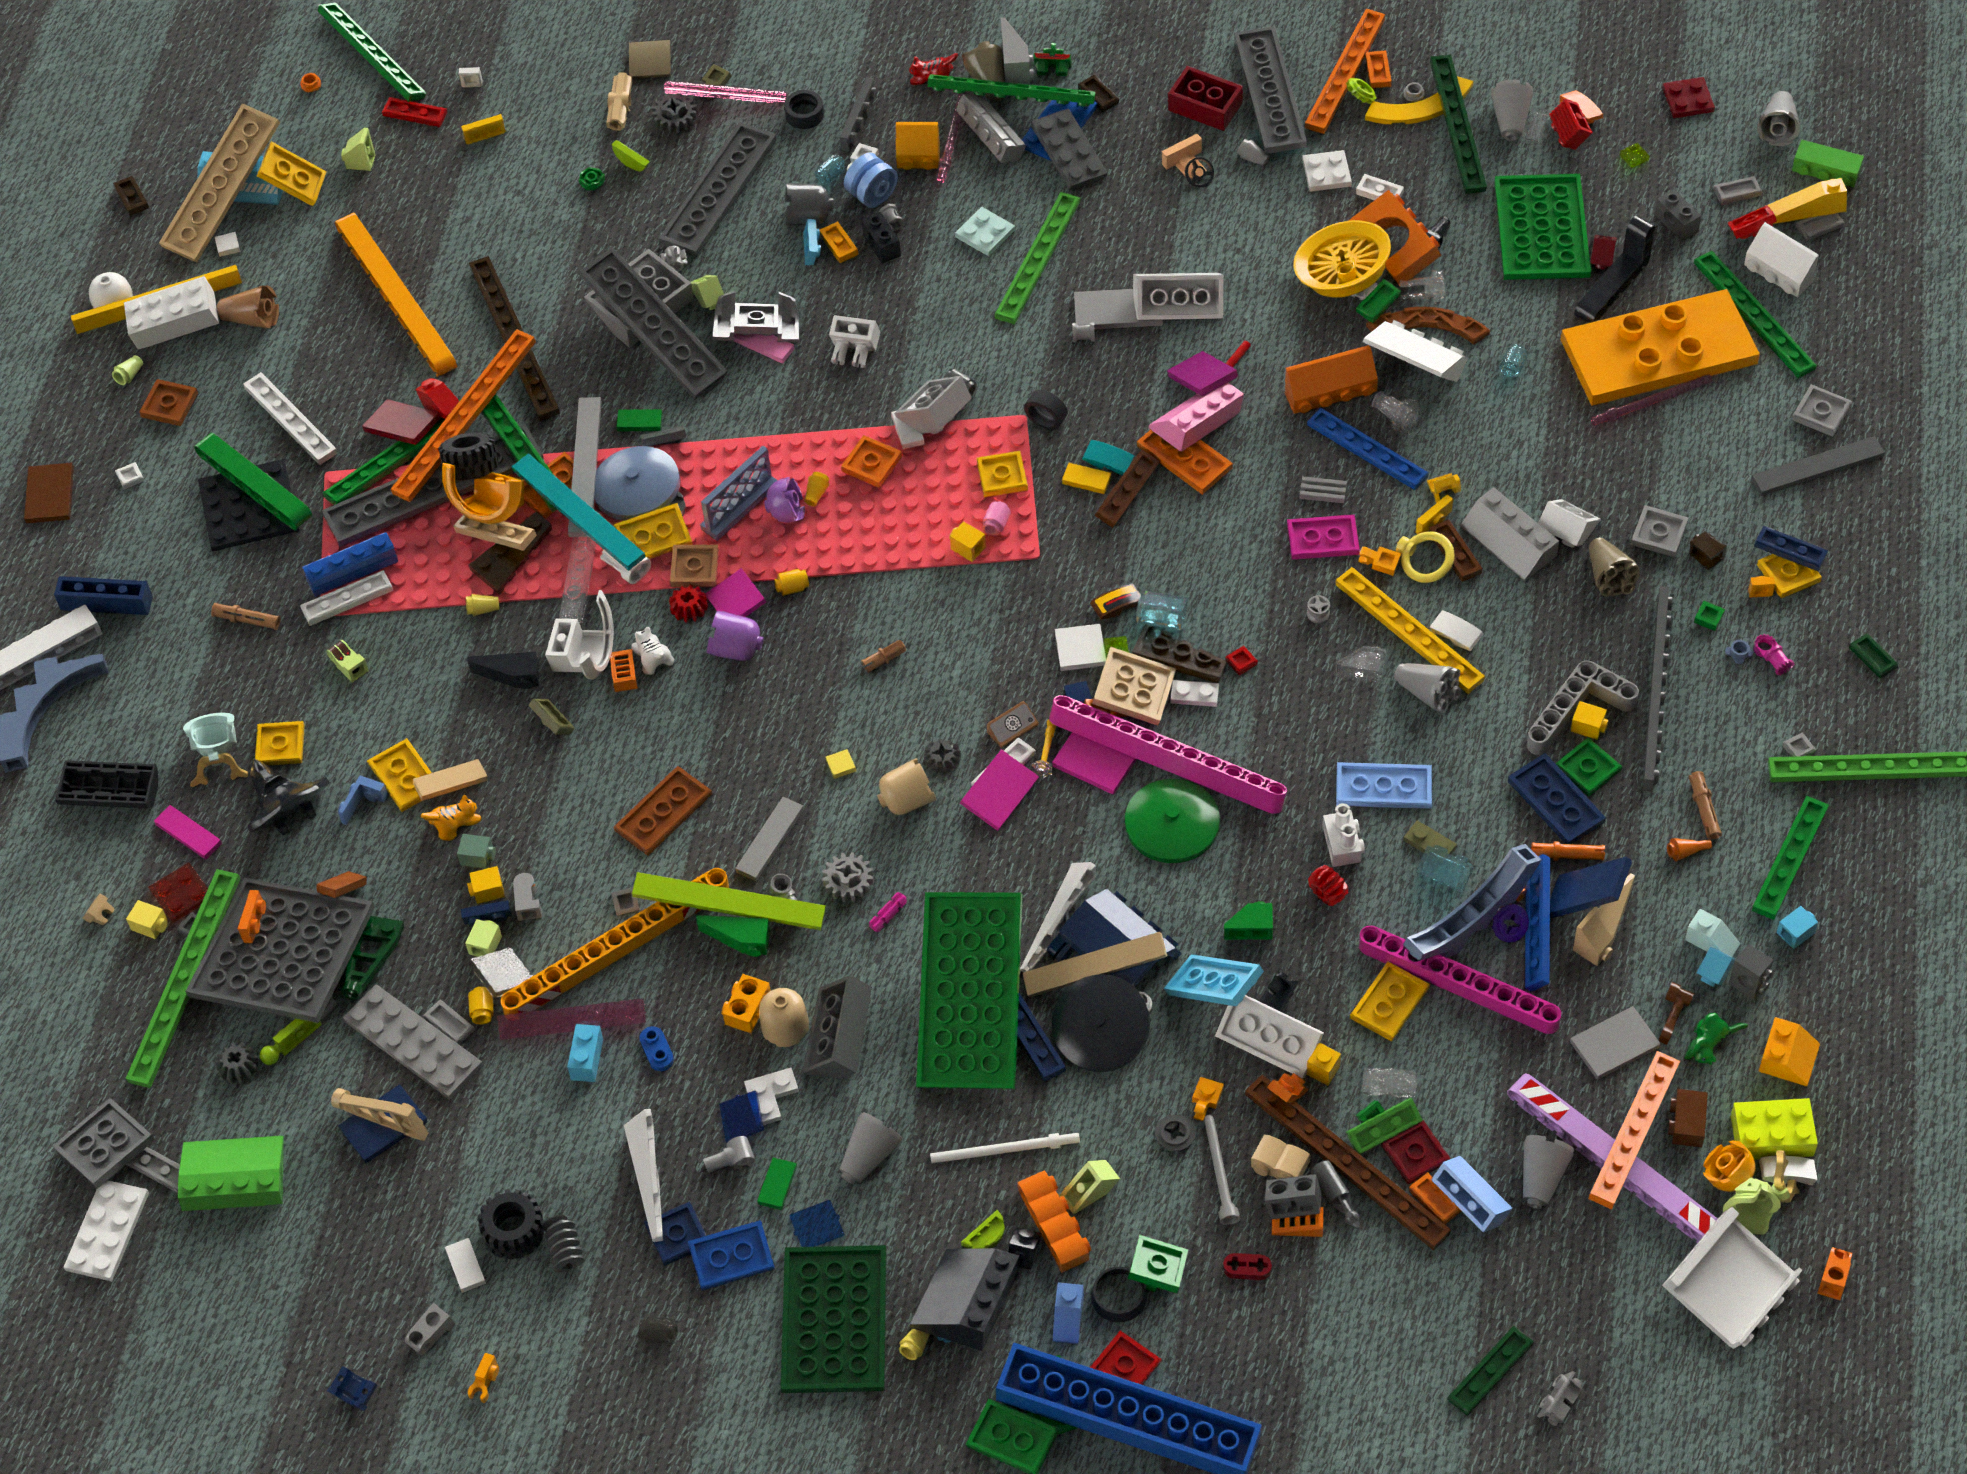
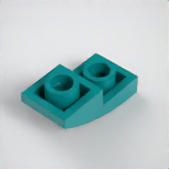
[1082,440,1134,476]

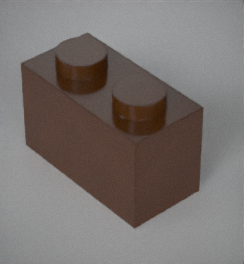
[1668,1089,1708,1148]

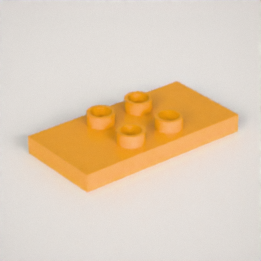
[1561,289,1760,406]

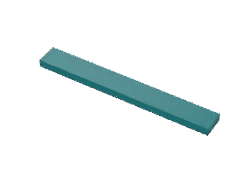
[512,453,646,571]

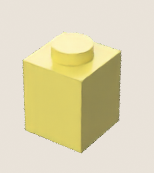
[126,900,168,939]

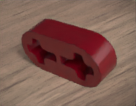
[1223,1253,1272,1280]

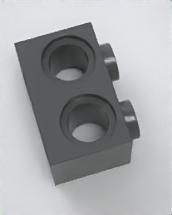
[1265,1174,1322,1220]

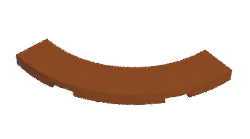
[1366,307,1490,345]

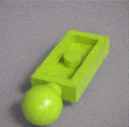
[259,1018,322,1065]

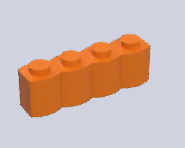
[1017,1170,1091,1272]

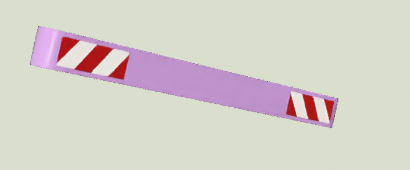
[1507,1074,1718,1243]

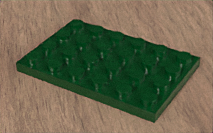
[781,1245,887,1393]

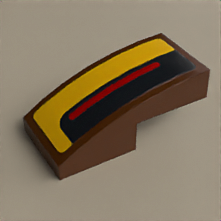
[1090,584,1144,620]

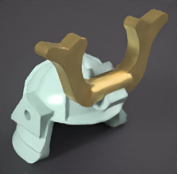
[183,713,248,787]

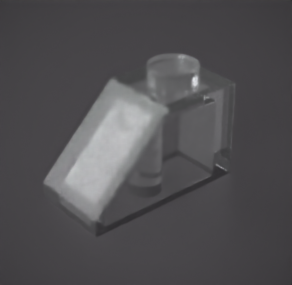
[1336,646,1387,684]

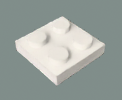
[1302,150,1352,192]

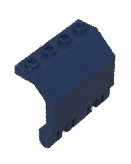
[1046,889,1182,987]

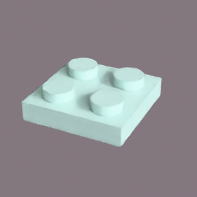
[955,207,1015,256]

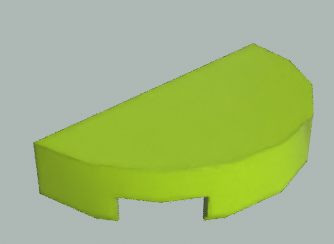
[612,140,649,172]
[961,1210,1005,1249]

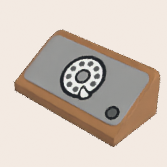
[987,701,1039,748]

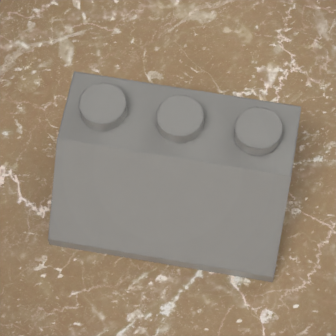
[894,376,972,434]

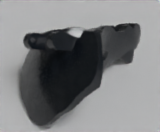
[248,759,330,835]

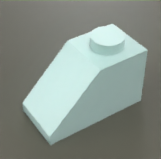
[1685,909,1740,957]

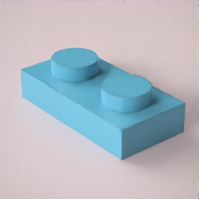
[803,219,821,265]

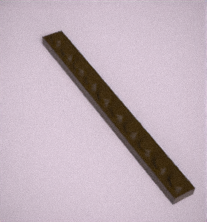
[469,256,560,421]

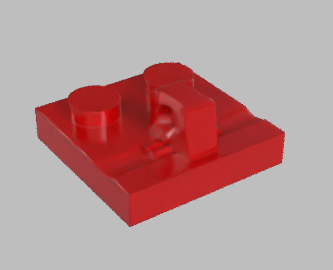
[1728,205,1777,239]

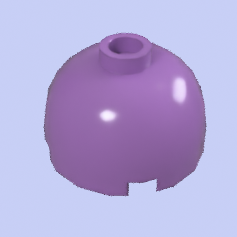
[764,477,805,523]

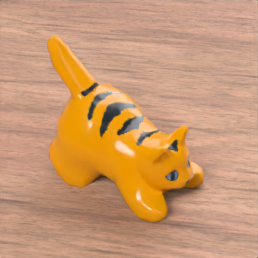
[421,795,481,841]

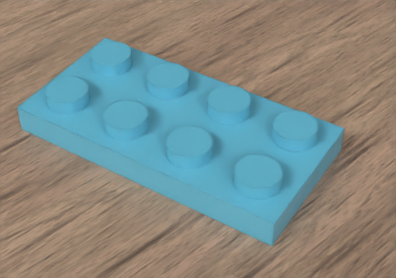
[1164,954,1264,1006]

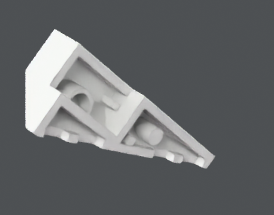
[1021,862,1096,972]
[624,1109,663,1242]

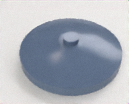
[594,446,680,521]

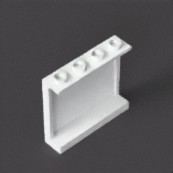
[1662,1207,1802,1349]

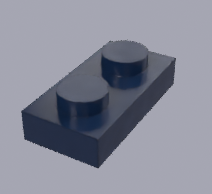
[461,900,512,927]

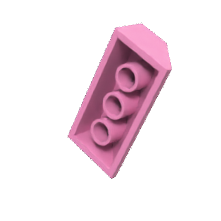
[1149,383,1244,452]

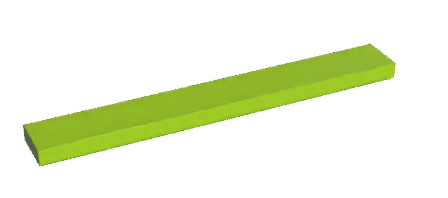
[632,872,826,930]

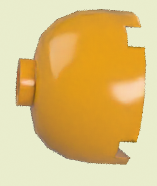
[1703,1140,1756,1192]

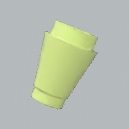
[112,355,143,385]

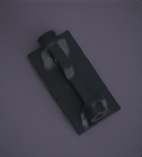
[1259,972,1299,1012]

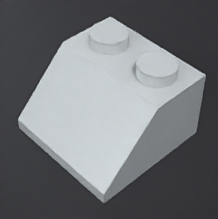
[1538,499,1601,548]

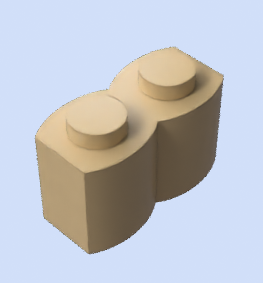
[1251,1135,1310,1179]

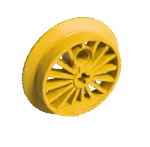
[1293,220,1391,297]

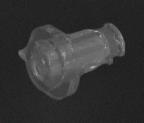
[1400,269,1446,304]
[1372,391,1420,435]

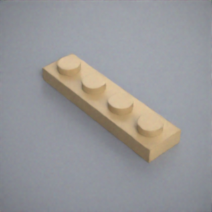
[453,515,537,551]

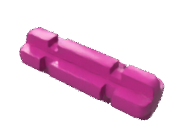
[869,892,907,932]

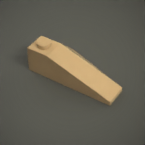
[1573,874,1635,966]

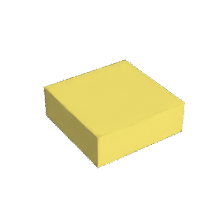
[826,749,856,779]

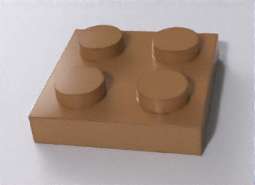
[670,545,719,587]

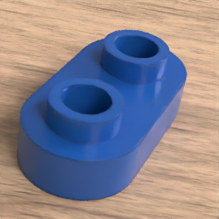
[640,1026,674,1071]

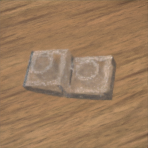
[1362,1068,1417,1097]

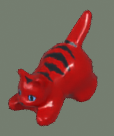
[909,53,958,85]

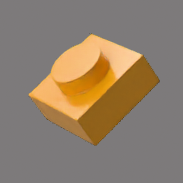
[1748,576,1775,597]

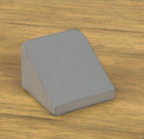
[611,887,640,916]

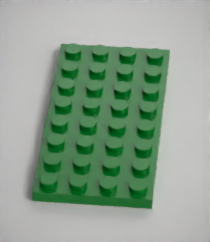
[916,892,1023,1090]

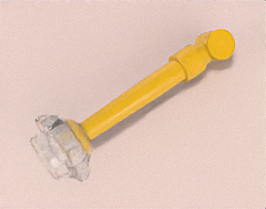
[1032,719,1056,778]

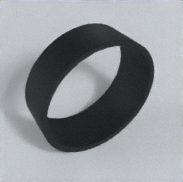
[1091,1267,1147,1322]

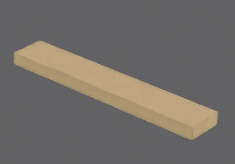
[1023,932,1167,997]

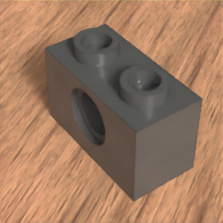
[1655,189,1701,241]
[1729,944,1773,1000]

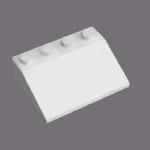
[1363,320,1468,382]

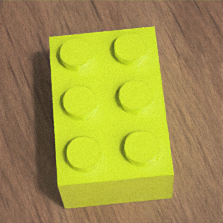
[1730,1098,1818,1160]

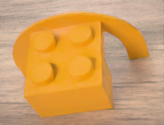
[442,463,525,524]

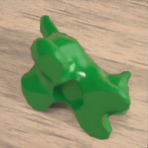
[1684,1012,1748,1065]

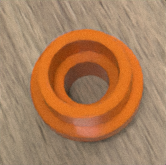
[300,73,321,92]

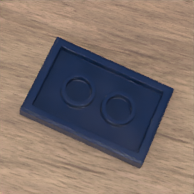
[338,1084,428,1163]

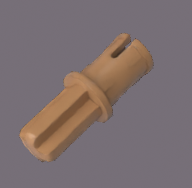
[861,640,906,673]

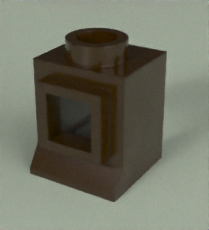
[1689,531,1727,570]

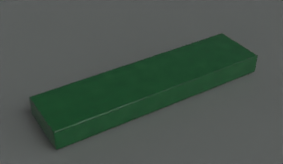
[1447,1325,1534,1416]

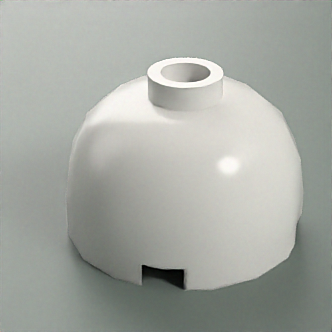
[89,272,133,308]

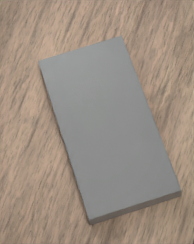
[1074,289,1163,329]

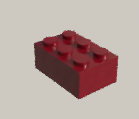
[1168,66,1243,131]

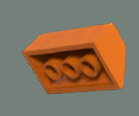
[1285,345,1378,414]

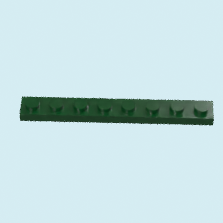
[1430,54,1487,194]

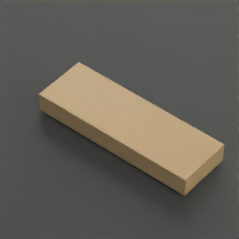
[413,759,487,801]

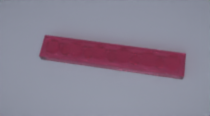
[497,998,646,1040]

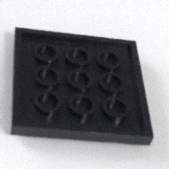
[198,459,300,552]

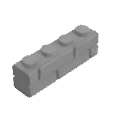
[956,93,1026,163]

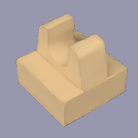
[82,894,114,925]

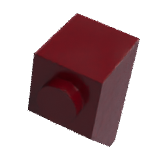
[1590,235,1617,270]

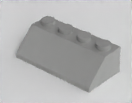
[1460,487,1559,581]

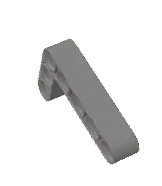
[1527,661,1639,755]

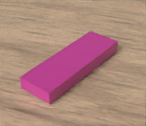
[154,805,222,860]

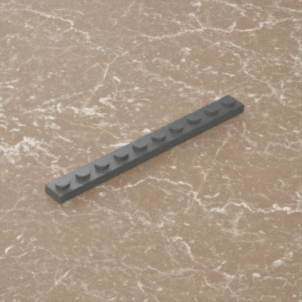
[1642,586,1673,792]

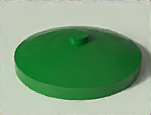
[1125,779,1220,863]

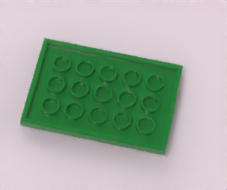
[1494,174,1591,280]

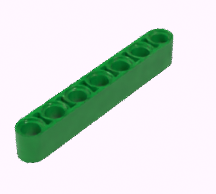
[194,432,313,530]

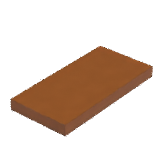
[613,766,712,856]

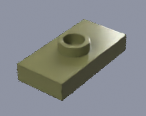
[529,699,575,735]

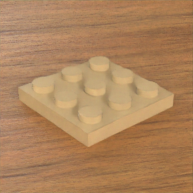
[1092,647,1176,726]

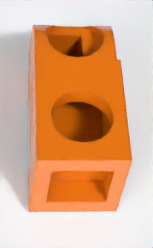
[1817,1247,1852,1300]

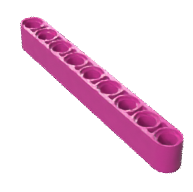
[1359,926,1561,1034]

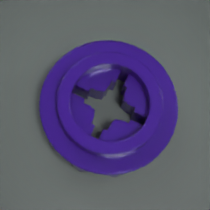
[1491,904,1529,942]

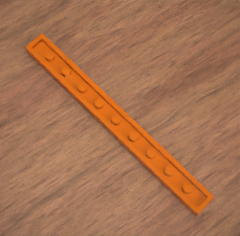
[391,329,536,502]

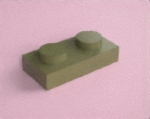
[1403,820,1457,864]

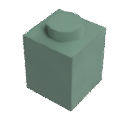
[457,834,496,868]

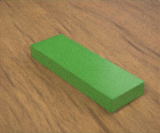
[1346,1098,1423,1154]

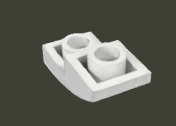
[1429,610,1483,651]
[1759,1156,1817,1185]

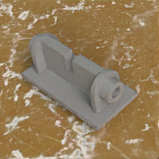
[1537,1371,1583,1426]

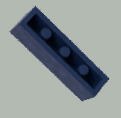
[54,576,153,615]

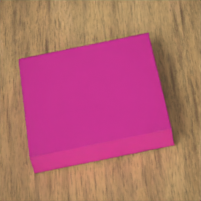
[705,568,766,617]

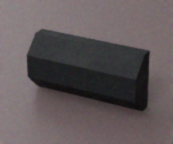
[55,760,158,809]

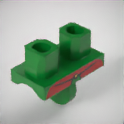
[1033,43,1072,76]

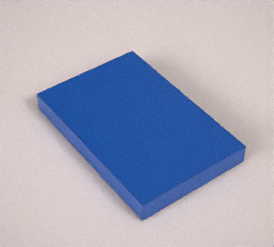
[688,1220,775,1291]

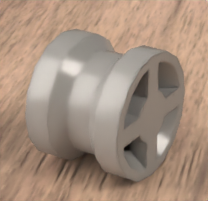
[1307,595,1330,624]

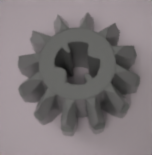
[215,1042,258,1084]

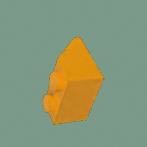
[896,122,940,170]
[1759,1017,1820,1086]

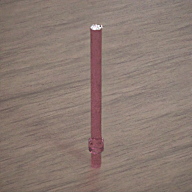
[937,91,968,183]
[1590,374,1712,426]

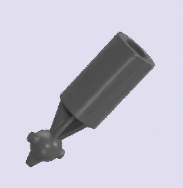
[1310,1160,1360,1229]

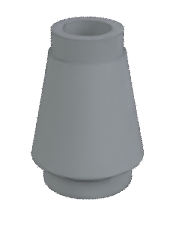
[1237,139,1270,166]

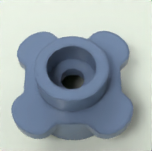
[1725,640,1754,664]

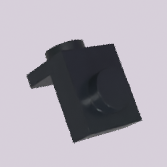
[1008,1227,1041,1270]

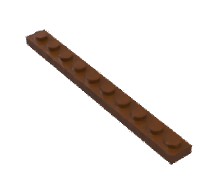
[1245,1075,1451,1251]

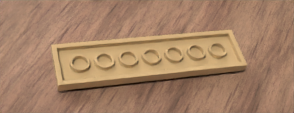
[159,103,280,263]

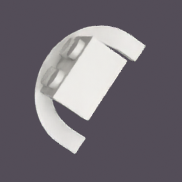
[545,590,613,679]

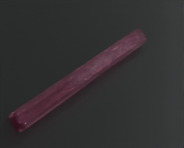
[664,81,787,104]

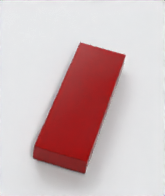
[382,97,447,127]

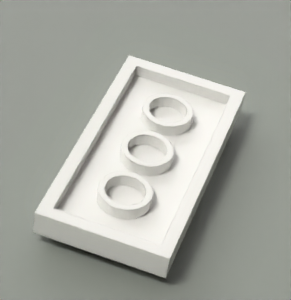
[1215,995,1324,1078]
[64,1180,149,1282]

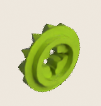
[1346,78,1376,104]

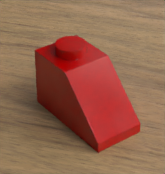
[415,378,460,419]

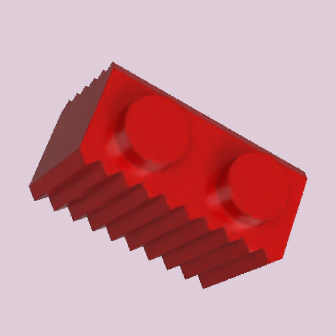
[1549,99,1593,150]

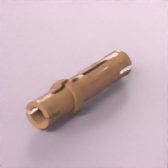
[211,603,281,630]
[1689,771,1722,840]

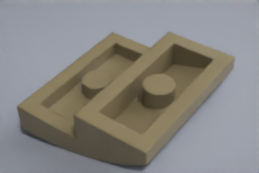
[629,40,671,79]

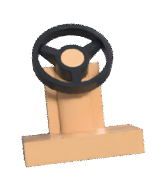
[1162,134,1214,187]

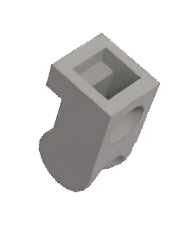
[513,873,542,921]
[405,1303,456,1355]

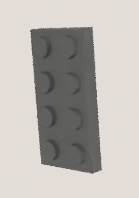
[1031,108,1108,190]

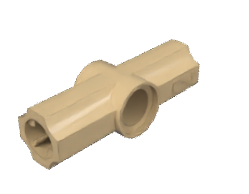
[607,73,632,131]

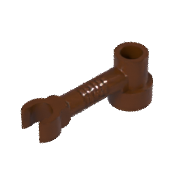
[1658,981,1694,1045]

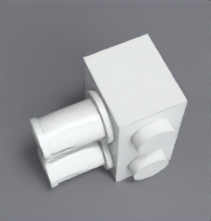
[829,315,880,368]
[1323,803,1365,867]

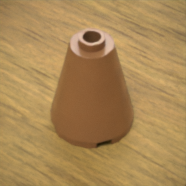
[216,285,279,329]

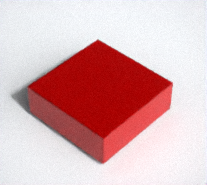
[1225,646,1258,676]

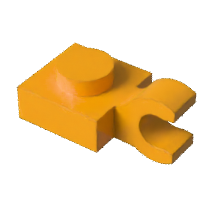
[1358,547,1401,576]
[1192,1077,1224,1121]
[468,1353,499,1403]

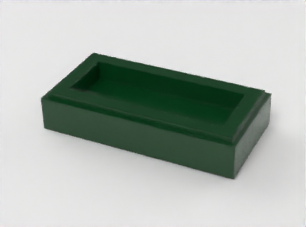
[1849,633,1898,679]

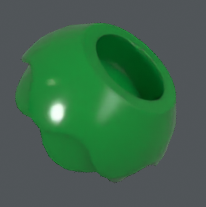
[578,167,605,191]

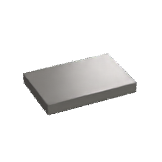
[1570,1006,1661,1080]

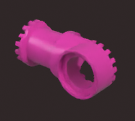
[1753,634,1794,676]

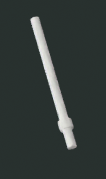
[930,1133,1080,1163]

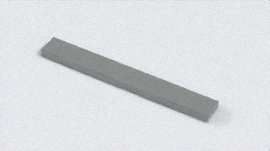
[568,397,602,537]

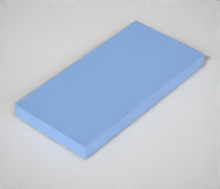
[1336,762,1432,809]

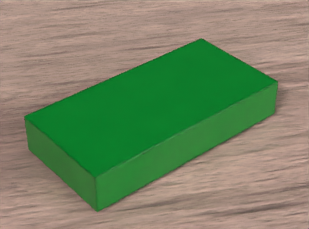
[1356,279,1401,323]
[617,409,663,431]
[757,1157,797,1210]

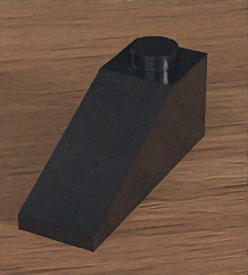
[467,652,539,689]

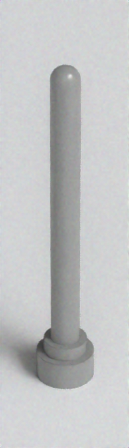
[1204,1115,1240,1225]

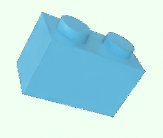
[567,1024,603,1082]

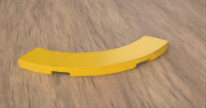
[1365,76,1473,124]

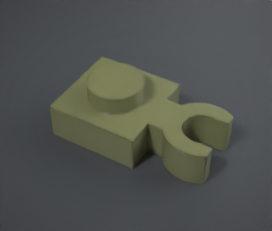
[697,64,732,101]

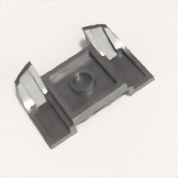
[712,290,799,343]

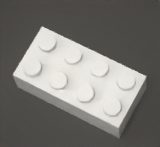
[124,276,219,349]

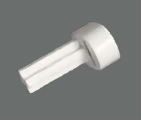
[600,550,651,584]

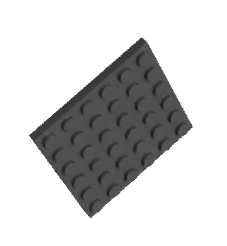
[185,878,375,1023]

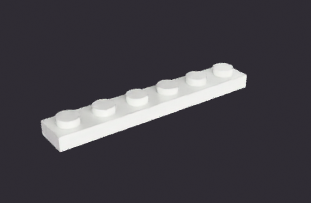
[244,372,338,465]

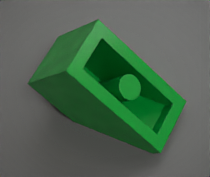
[1224,901,1273,940]

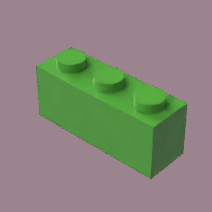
[1792,140,1864,187]

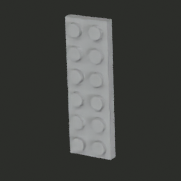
[343,984,483,1100]

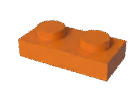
[1365,51,1392,88]
[238,890,266,943]

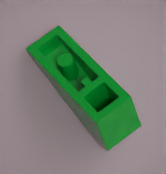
[696,915,770,957]

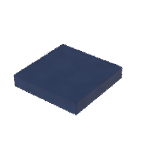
[644,1201,706,1266]

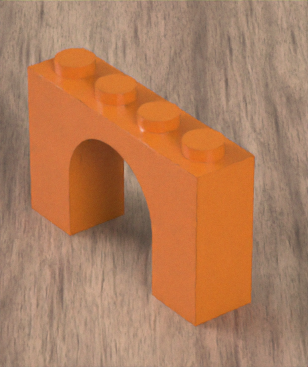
[1348,190,1441,287]

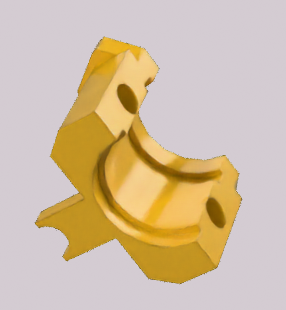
[1427,473,1461,503]

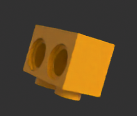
[721,974,771,1034]

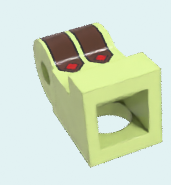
[326,640,369,683]

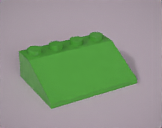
[178,1136,284,1211]

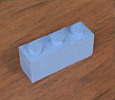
[1431,1156,1512,1233]

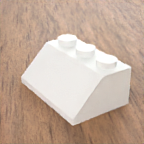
[1744,223,1819,298]

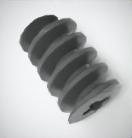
[543,1215,584,1273]

